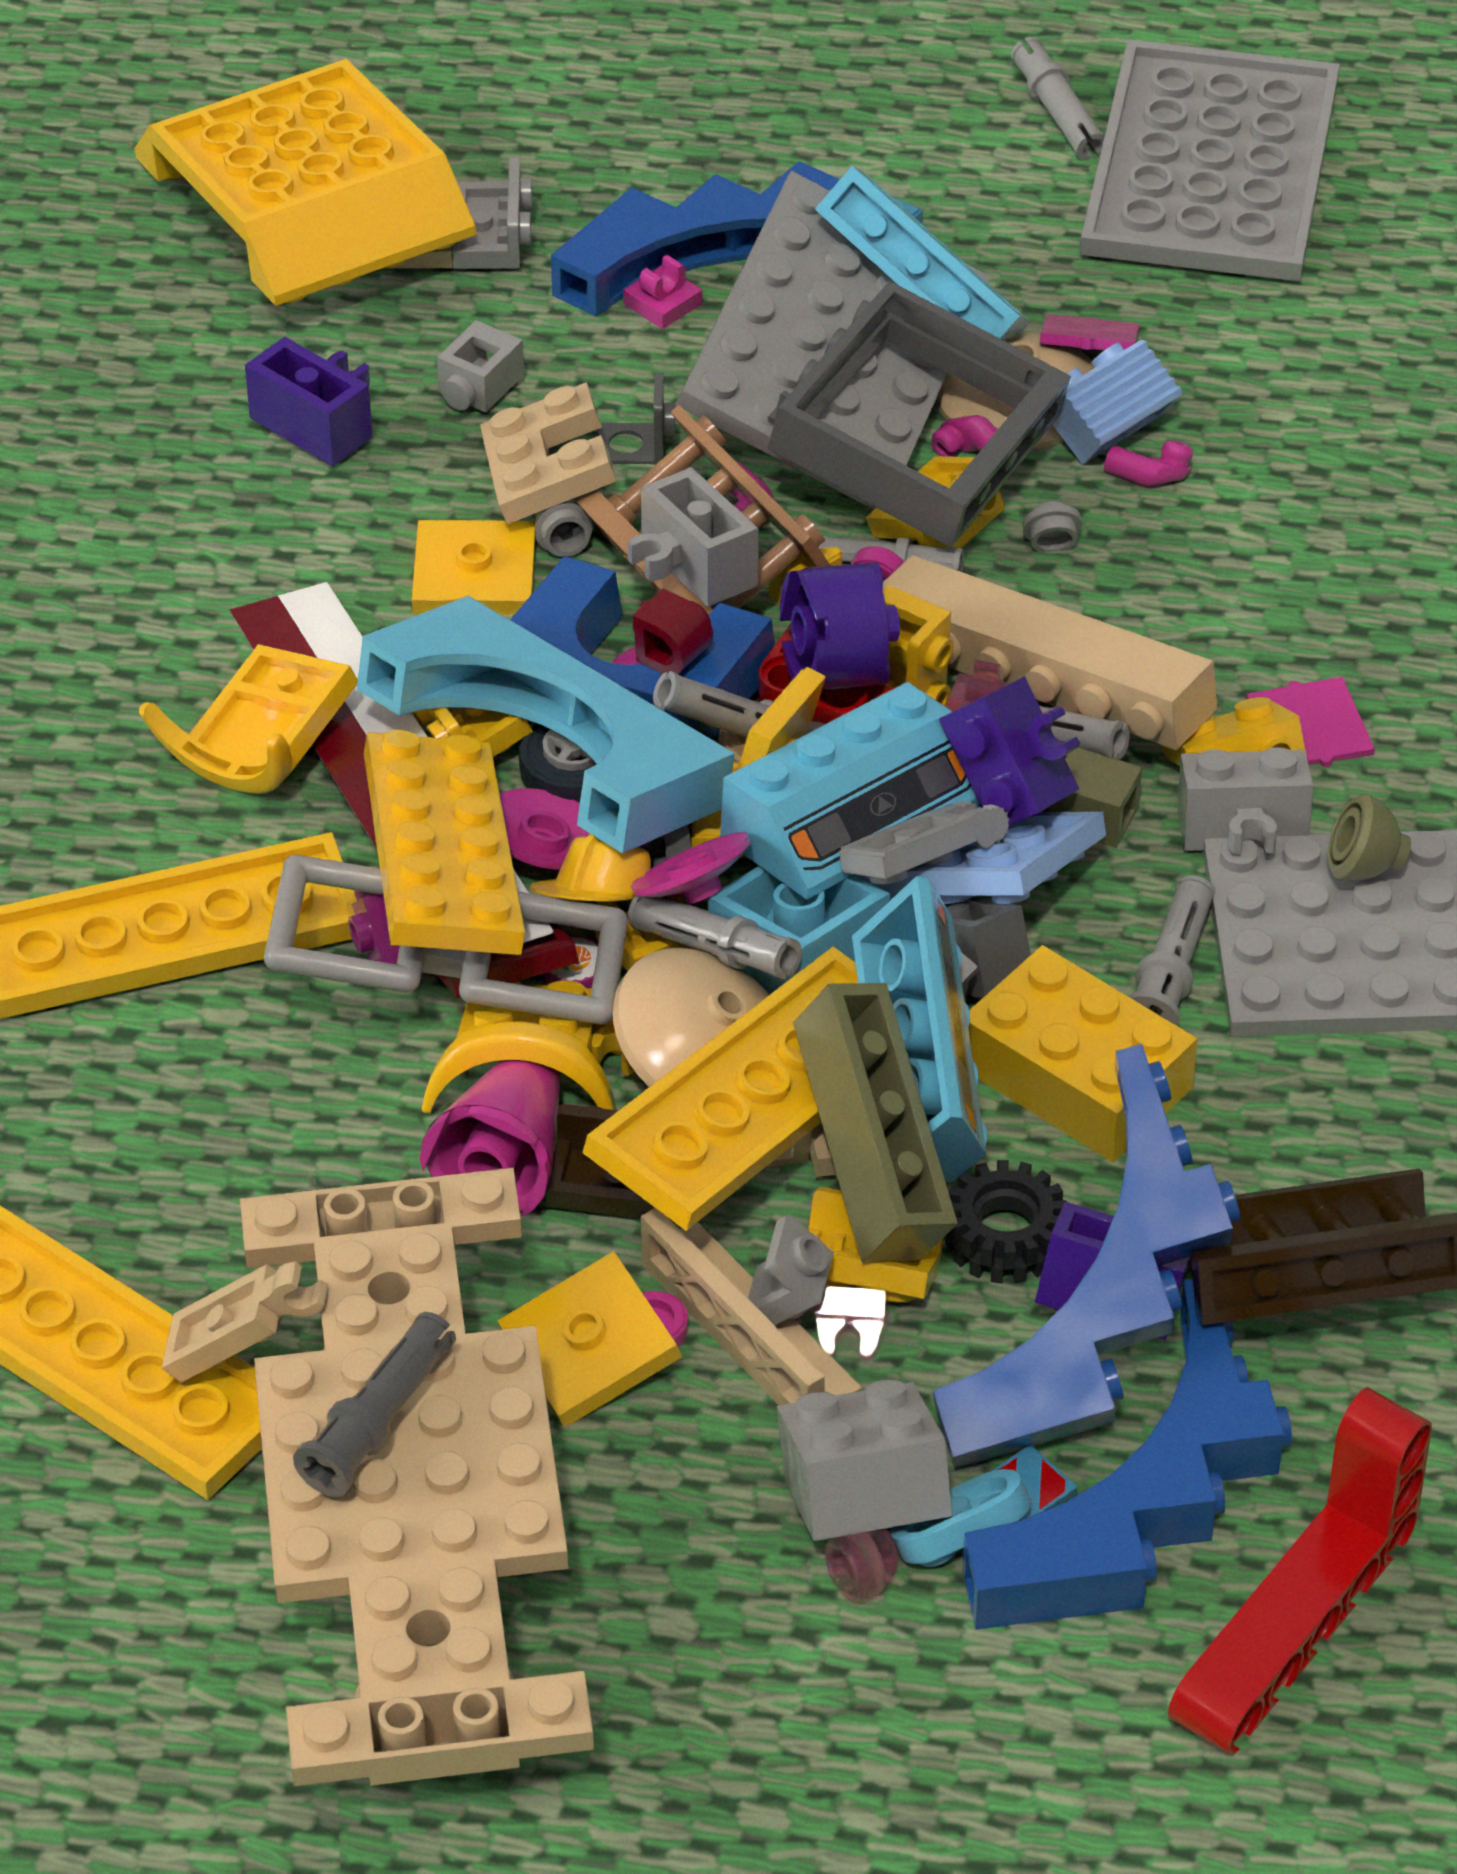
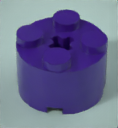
[780,562,900,691]

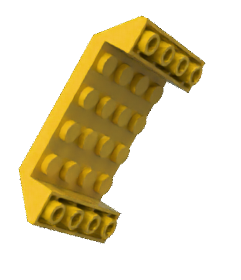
[134,59,477,306]

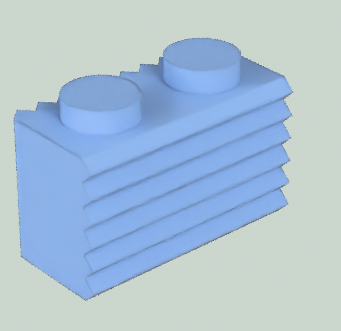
[1052,340,1182,465]

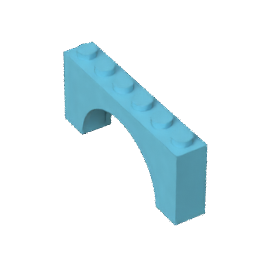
[357,596,735,853]

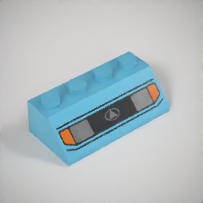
[720,682,980,899]
[852,876,987,1182]

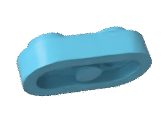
[890,1469,1031,1567]

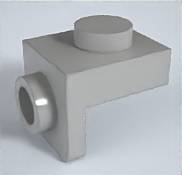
[748,1215,834,1325]

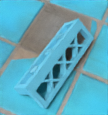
[815,166,1031,340]

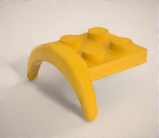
[139,644,358,794]
[422,981,616,1114]

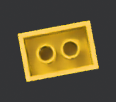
[968,945,1198,1163]

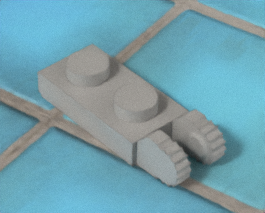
[839,801,1010,884]

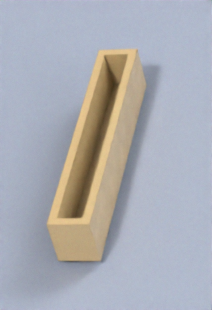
[883,555,1217,750]

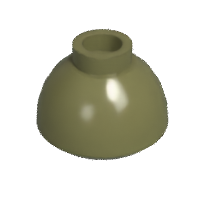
[1327,794,1411,881]

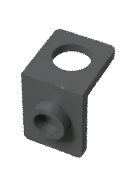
[598,373,675,464]

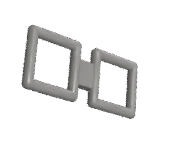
[264,855,628,1025]

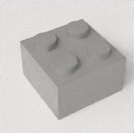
[777,1380,952,1541]

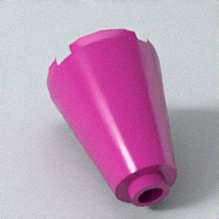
[419,1060,560,1217]

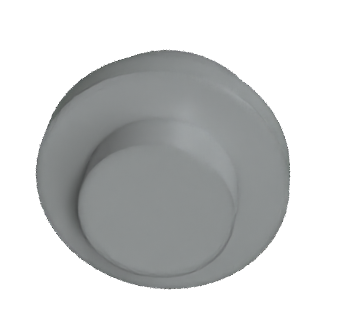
[1022,501,1082,552]

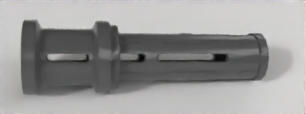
[293,1312,456,1497]

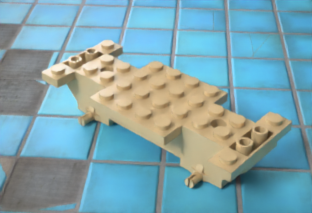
[240,1168,594,1786]

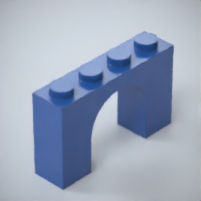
[510,556,775,742]

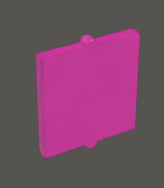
[1040,314,1140,350]
[1246,677,1375,767]

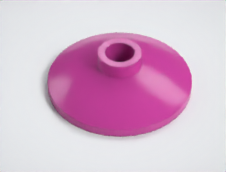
[500,788,590,870]
[631,832,751,904]

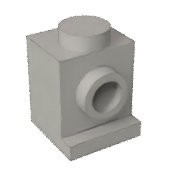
[437,320,525,412]

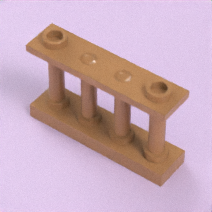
[573,405,831,615]

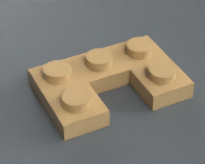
[480,382,617,524]

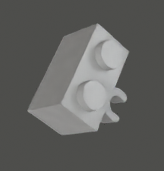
[628,467,759,607]
[1178,748,1313,855]

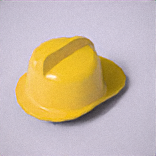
[530,834,651,901]

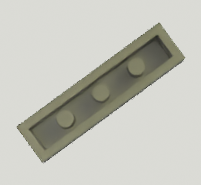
[793,983,958,1263]

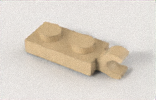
[161,1262,328,1382]

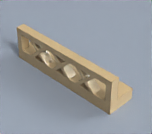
[641,1208,862,1405]

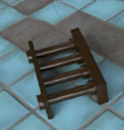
[1188,1168,1457,1325]

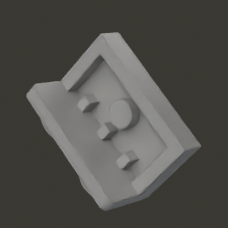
[452,157,532,269]

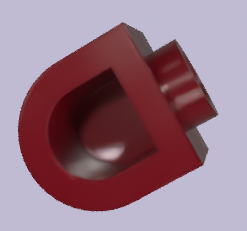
[633,588,713,674]

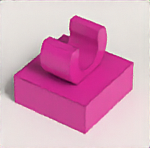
[623,255,703,329]

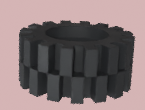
[945,1160,1067,1284]

